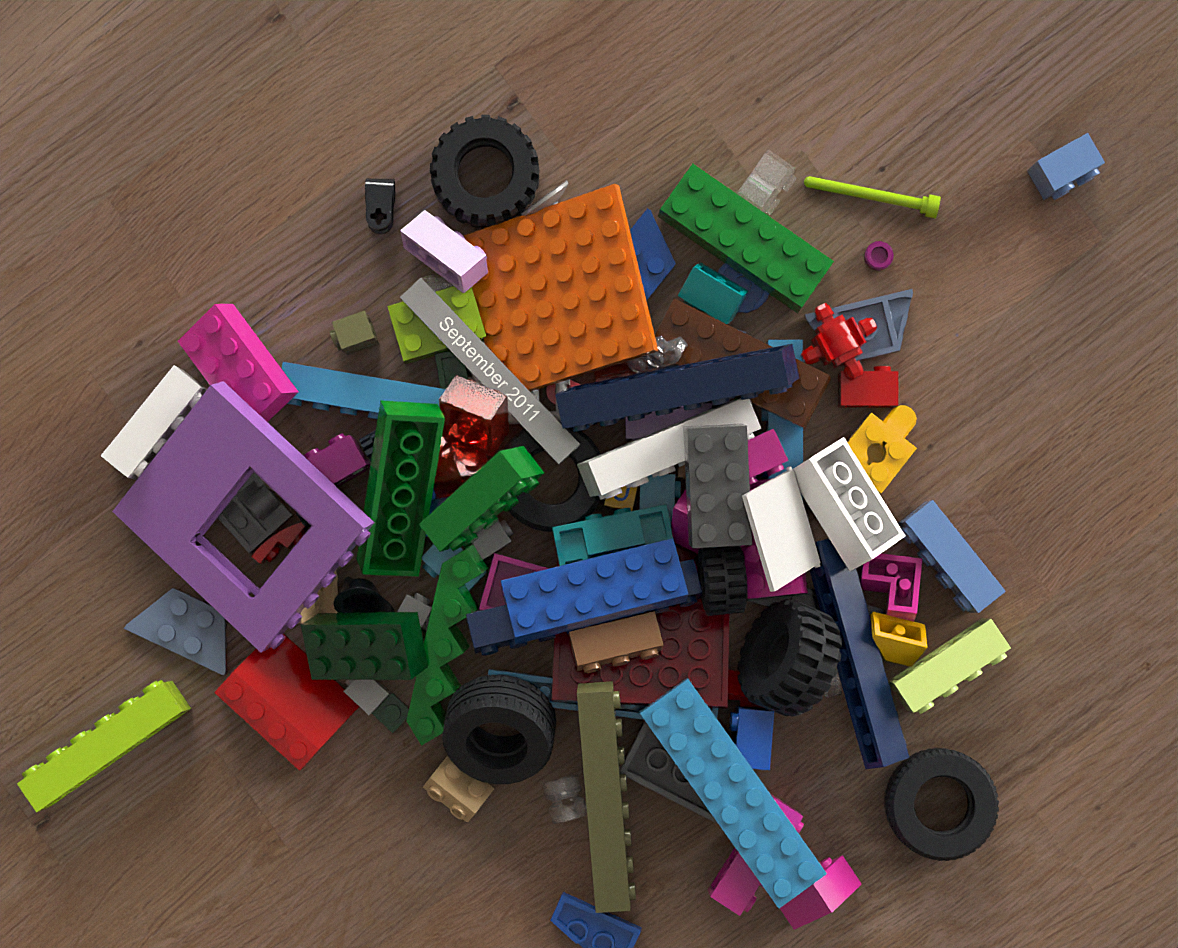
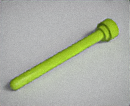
[804,176,941,219]

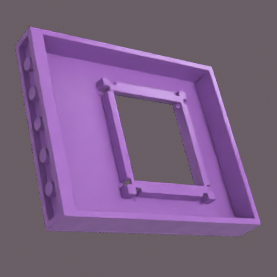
[112,381,375,653]

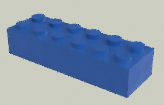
[501,538,689,644]

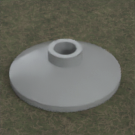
[521,180,569,216]

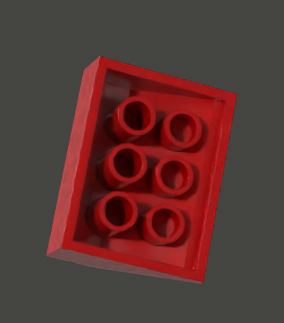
[214,633,360,771]

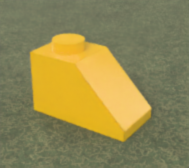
[871,612,928,667]

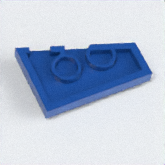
[550,892,642,948]

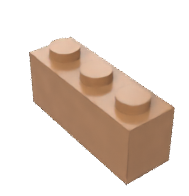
[569,611,663,673]

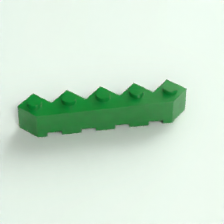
[406,544,488,746]

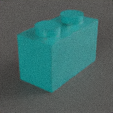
[678,262,749,324]

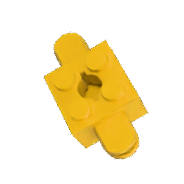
[847,405,917,494]

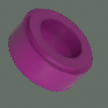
[864,241,894,271]

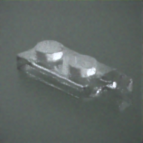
[626,336,688,374]

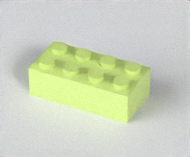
[888,618,1011,714]

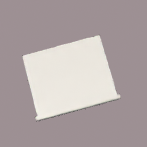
[742,466,821,592]

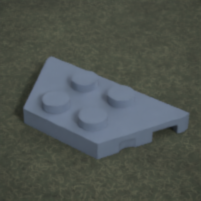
[804,289,913,361]
[124,588,227,675]

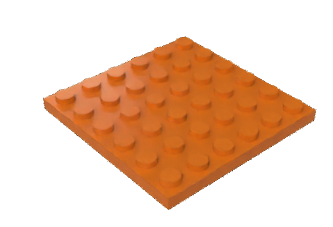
[464,184,658,392]

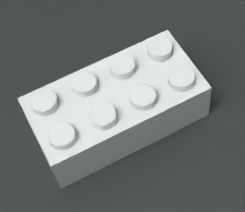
[101,365,207,480]
[793,437,905,571]

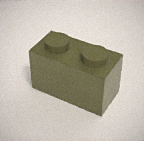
[330,310,379,355]

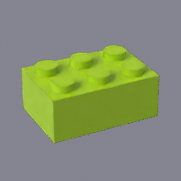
[387,286,487,364]

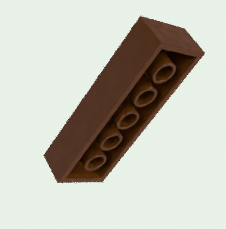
[652,298,831,430]

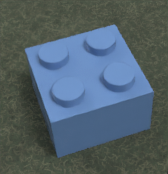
[1027,133,1105,200]

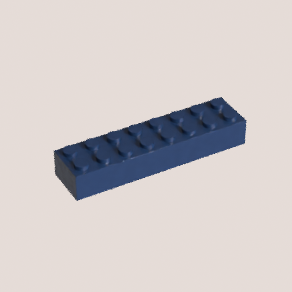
[555,344,799,432]

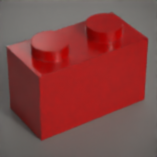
[838,366,898,408]

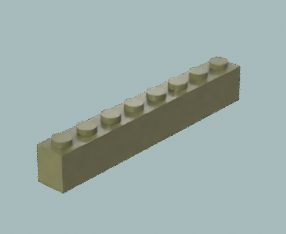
[577,681,636,913]

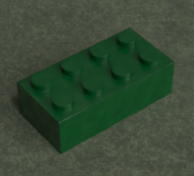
[301,612,428,680]

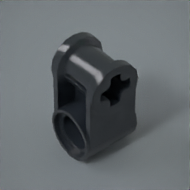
[365,178,395,235]

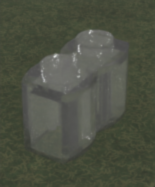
[737,149,797,215]

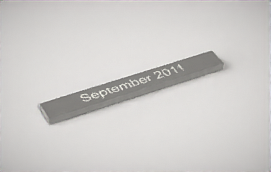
[400,278,580,465]

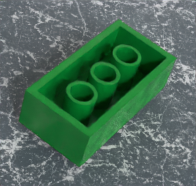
[419,446,544,552]

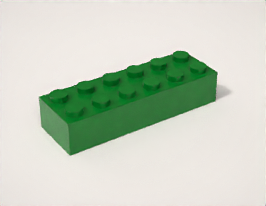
[658,163,834,314]
[356,400,445,577]

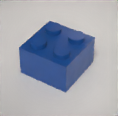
[729,706,774,770]

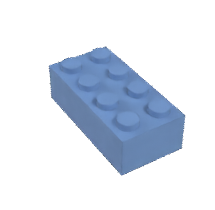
[898,500,1006,613]

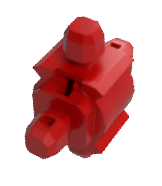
[800,303,877,380]

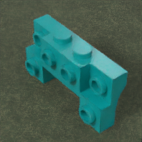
[552,504,673,566]

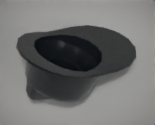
[333,576,395,613]

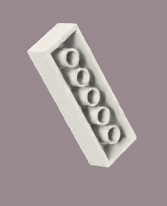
[577,398,761,500]

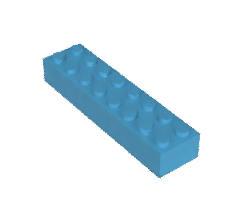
[639,678,827,908]

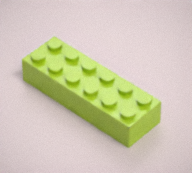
[17,680,191,813]

